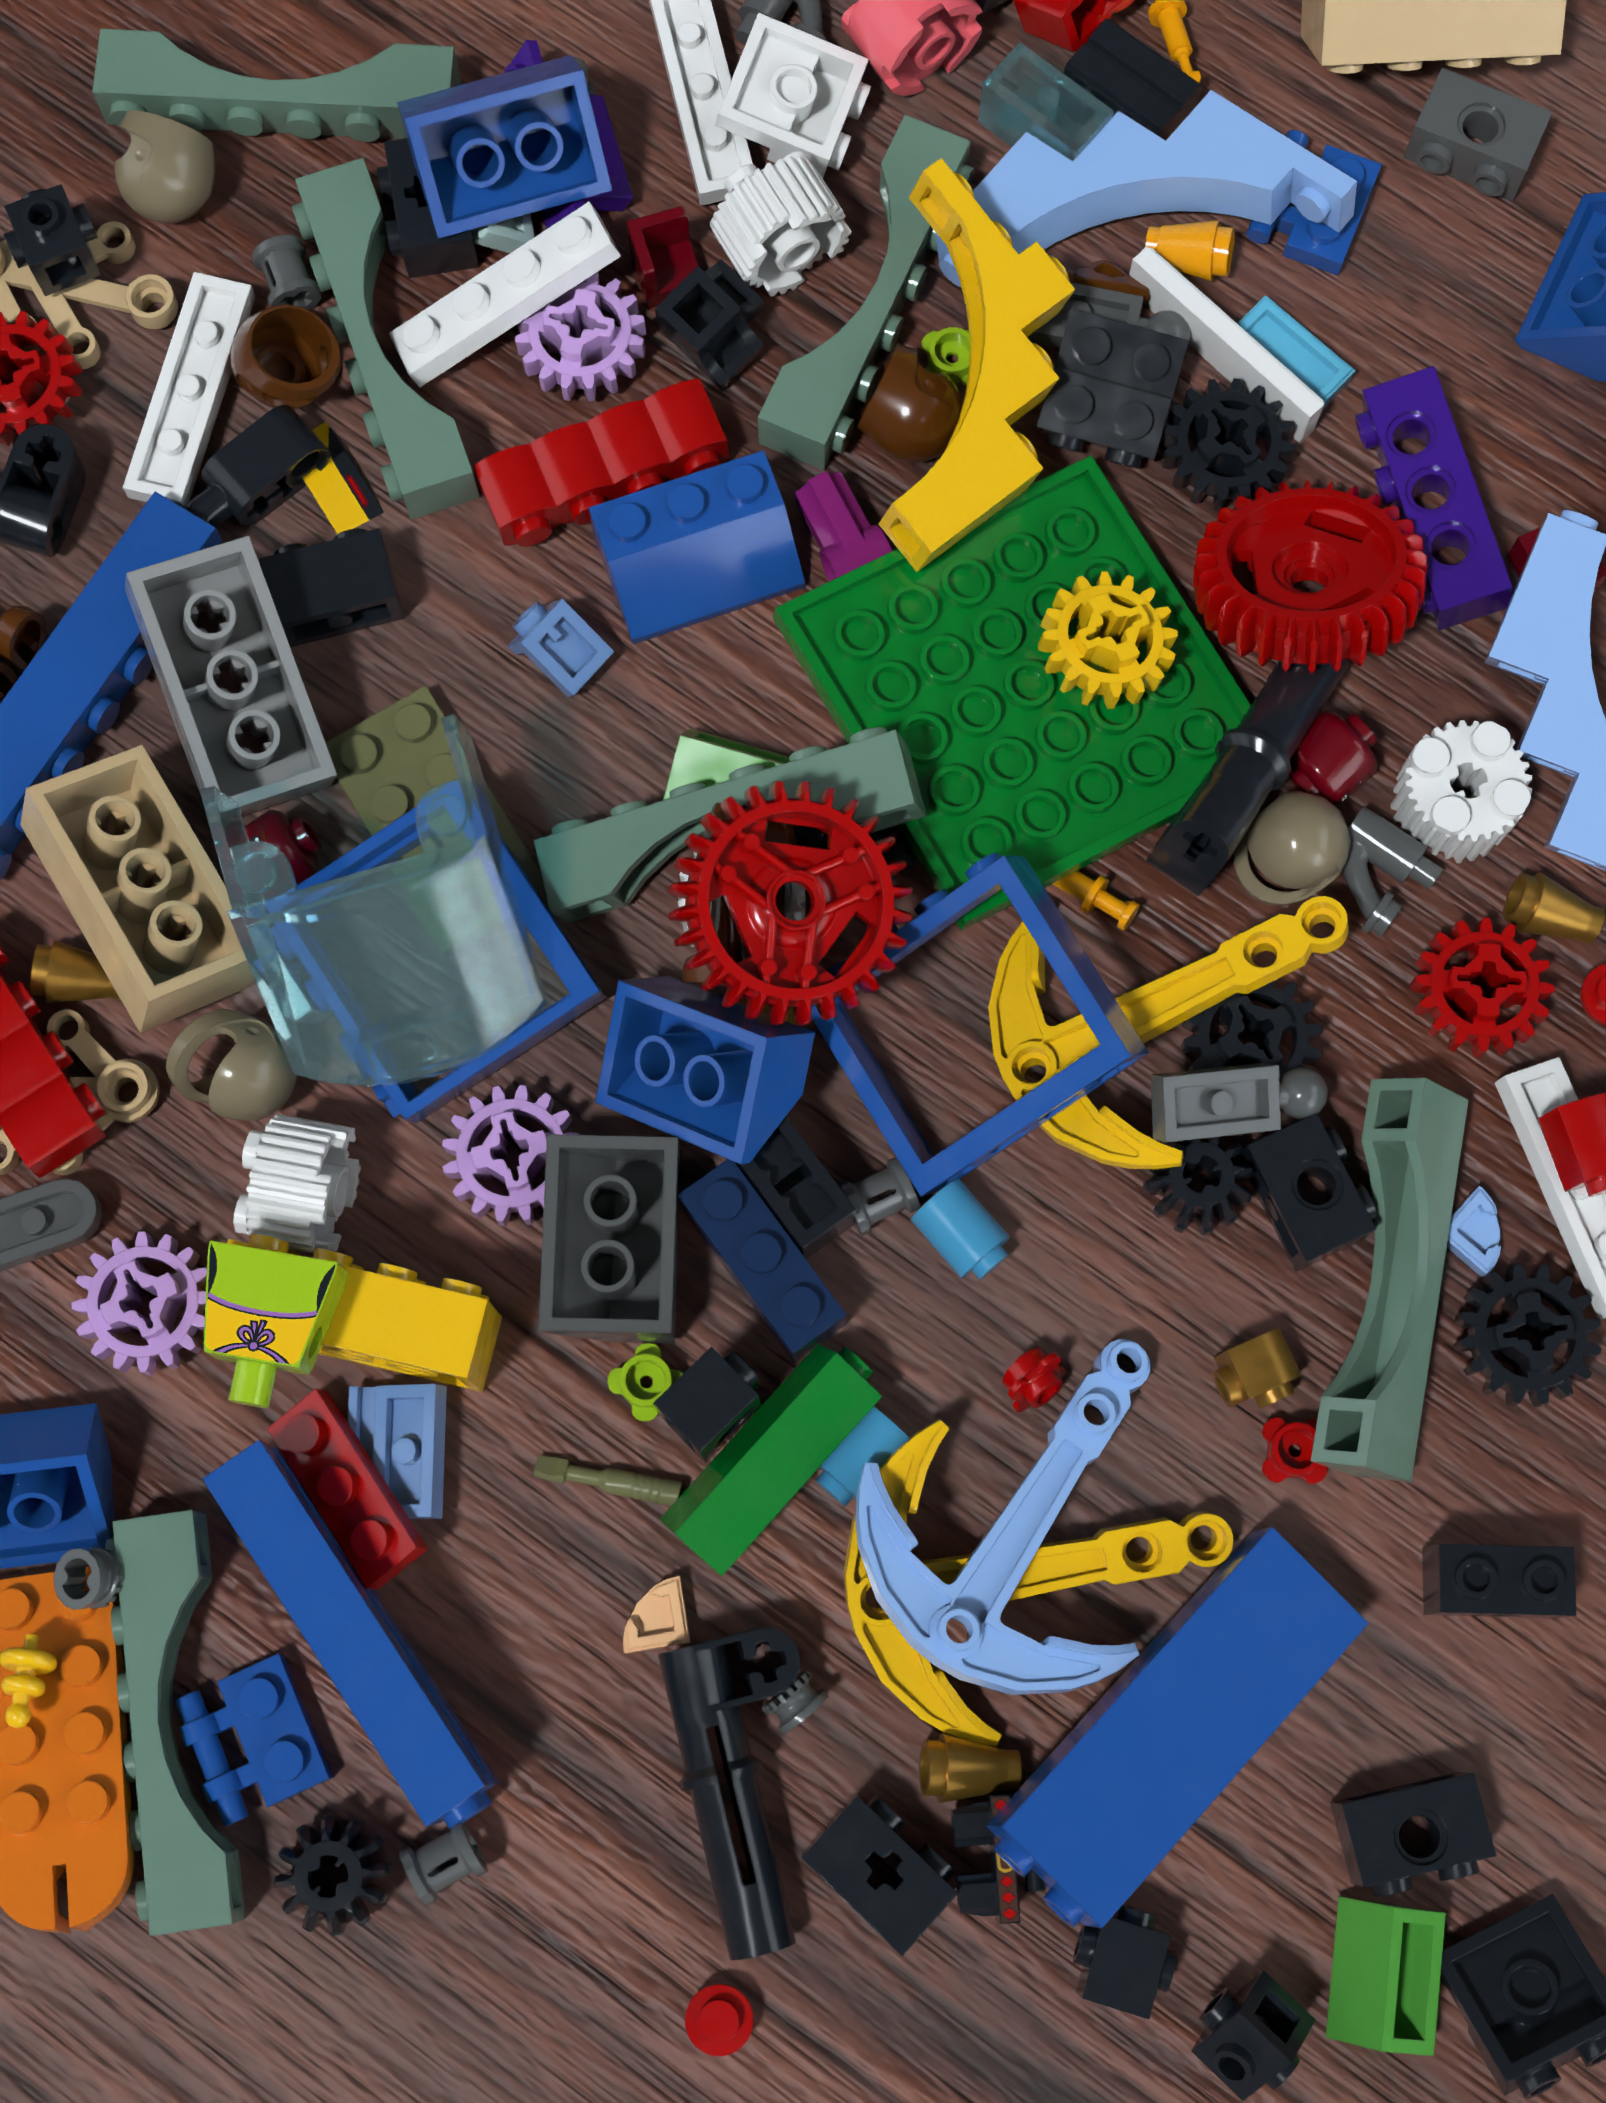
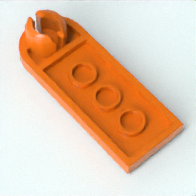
[0,1566,134,1934]

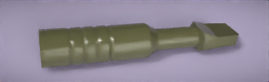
[534,1455,683,1506]

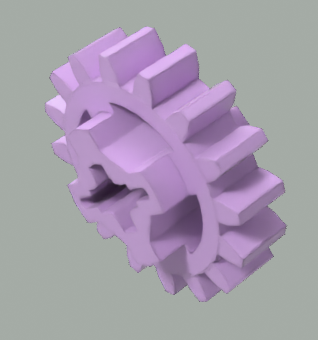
[515,272,646,401]
[442,1085,579,1227]
[71,1231,207,1376]

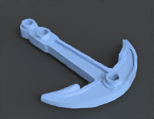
[855,1339,1151,1695]

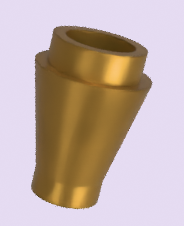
[1503,873,1605,944]
[30,940,121,1003]
[919,1734,1022,1803]

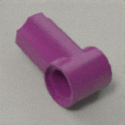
[794,471,892,581]

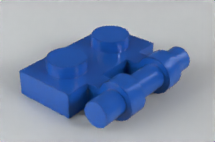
[1246,130,1382,276]
[174,1653,334,1827]

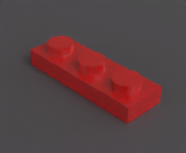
[267,1388,428,1590]

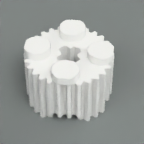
[710,151,852,297]
[1390,720,1532,863]
[233,1114,361,1253]

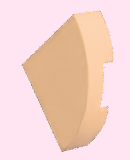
[623,1576,691,1654]

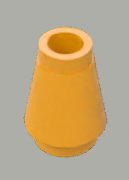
[1145,220,1235,282]

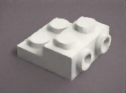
[715,13,871,179]

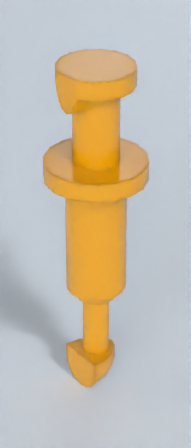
[1147,0,1201,83]
[1052,870,1140,931]

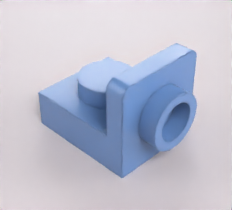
[507,599,614,697]

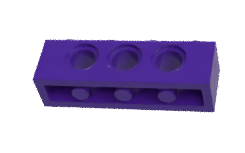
[1355,366,1513,631]

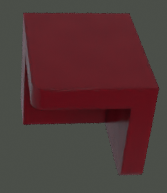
[626,206,698,309]

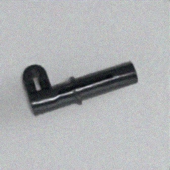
[0,424,86,557]
[1146,659,1348,897]
[658,1628,800,1960]

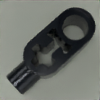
[185,405,331,528]

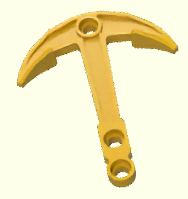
[988,896,1349,1169]
[844,1419,1233,1746]

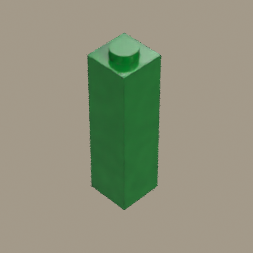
[659,1344,882,1577]

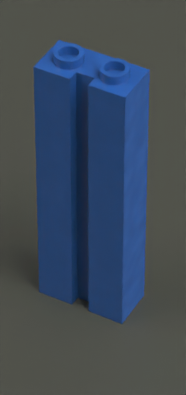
[202,1440,499,1829]
[986,1527,1369,1928]

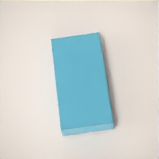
[1237,295,1356,410]

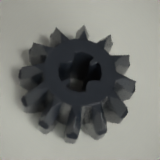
[1142,1136,1254,1236]
[274,1815,393,1936]

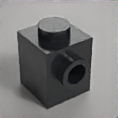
[1073,1905,1177,2019]

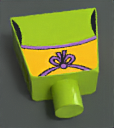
[204,1240,349,1408]

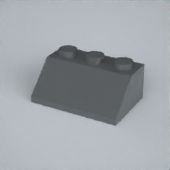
[538,1134,682,1343]

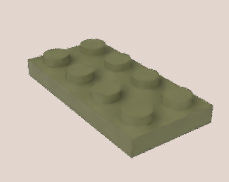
[325,685,547,957]

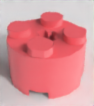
[841,0,982,96]

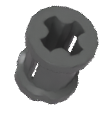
[251,235,321,310]
[838,1157,920,1236]
[399,1823,488,1906]

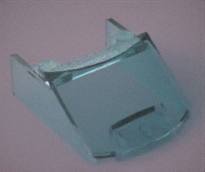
[200,714,547,1087]

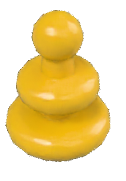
[0,1634,57,1728]

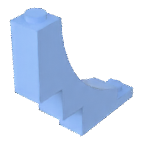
[935,90,1357,287]
[1484,510,1606,871]

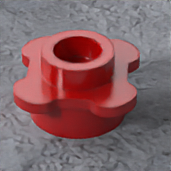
[1002,1348,1066,1413]
[1261,1417,1328,1484]

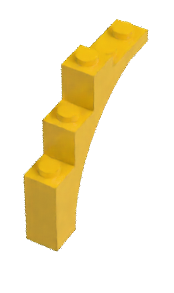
[879,158,1075,572]

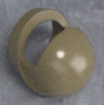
[115,110,215,224]
[1234,791,1351,906]
[166,1009,298,1121]

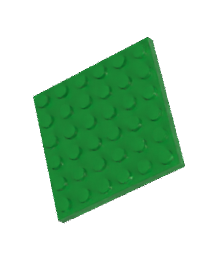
[773,455,1251,931]

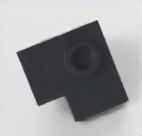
[655,259,764,392]

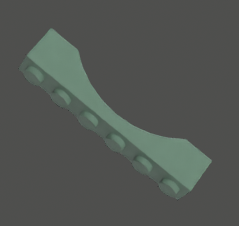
[92,29,461,142]
[758,115,975,471]
[291,158,480,520]
[534,727,926,923]
[1311,1078,1469,1482]
[105,1510,245,1936]

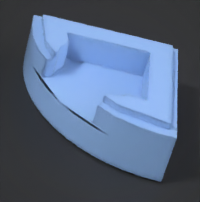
[1447,1185,1501,1278]

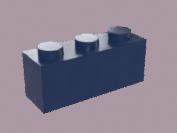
[678,1159,847,1363]

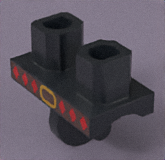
[951,1792,1046,1924]

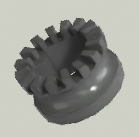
[54,1547,123,1610]
[762,1669,829,1735]

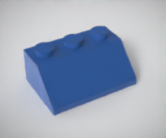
[397,55,612,239]
[1515,192,1606,382]
[588,450,805,644]
[595,976,815,1164]
[0,1403,115,1569]

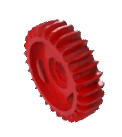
[1193,479,1428,674]
[668,781,913,1026]

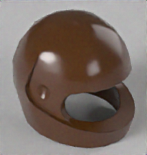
[231,304,341,409]
[857,344,963,463]

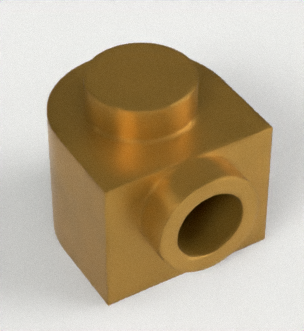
[1213,1328,1302,1409]

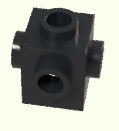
[3,184,101,296]
[1191,1970,1316,2101]

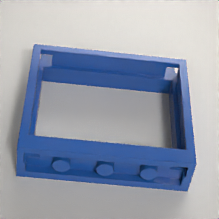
[267,778,607,1123]
[812,853,1149,1196]

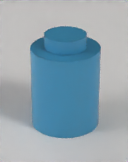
[910,1178,1010,1280]
[815,1406,909,1507]

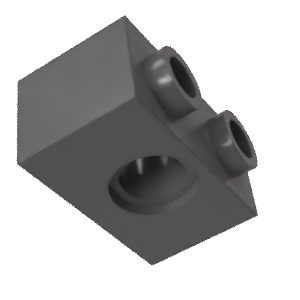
[1403,68,1553,202]

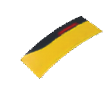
[302,422,384,534]

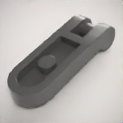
[0,1179,102,1272]

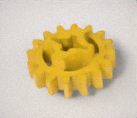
[1038,571,1178,709]

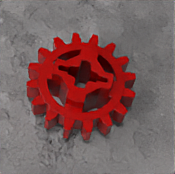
[0,311,83,446]
[1410,917,1555,1058]

